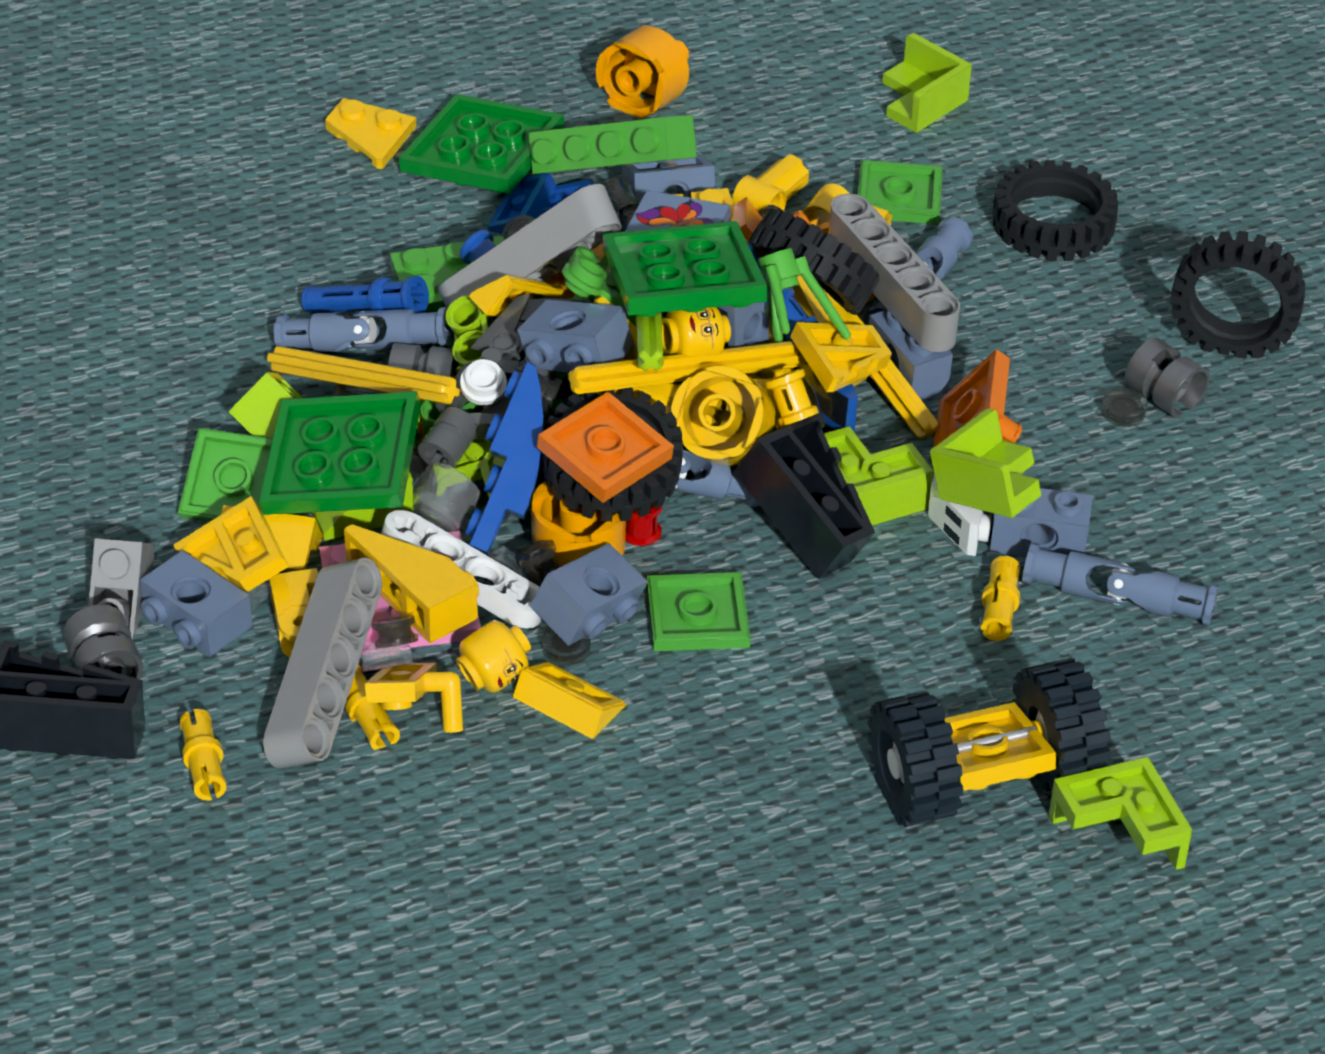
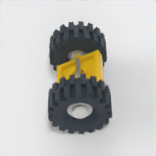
[867,658,1111,827]

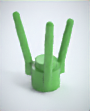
[758,248,851,343]

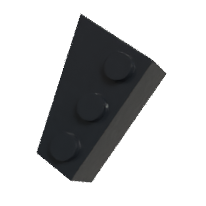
[734,412,875,579]
[0,640,145,759]

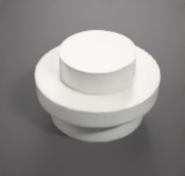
[460,359,507,405]

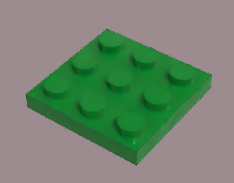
[398,94,565,194]
[603,221,767,317]
[259,391,421,515]

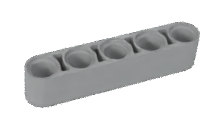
[438,184,622,317]
[829,194,960,352]
[263,557,382,769]

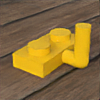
[365,663,463,733]

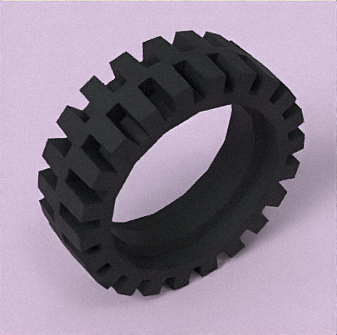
[992,160,1118,261]
[748,209,880,315]
[1170,231,1306,359]
[542,388,683,522]

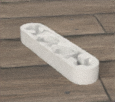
[381,510,542,629]

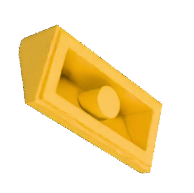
[469,275,564,317]
[513,662,627,739]

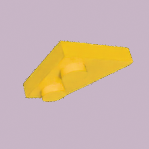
[325,98,417,169]
[790,322,892,392]
[173,496,289,592]

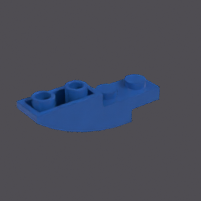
[465,362,543,555]

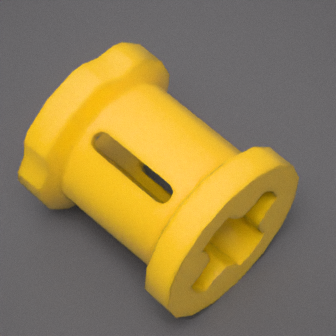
[764,368,819,427]

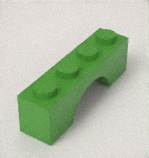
[529,115,697,174]

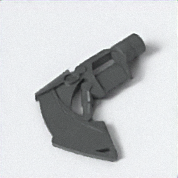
[418,293,684,472]

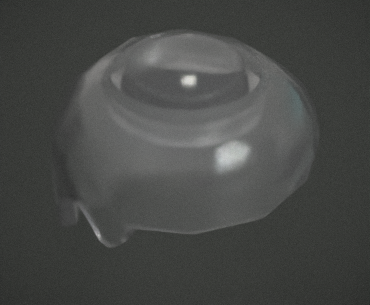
[413,462,483,533]

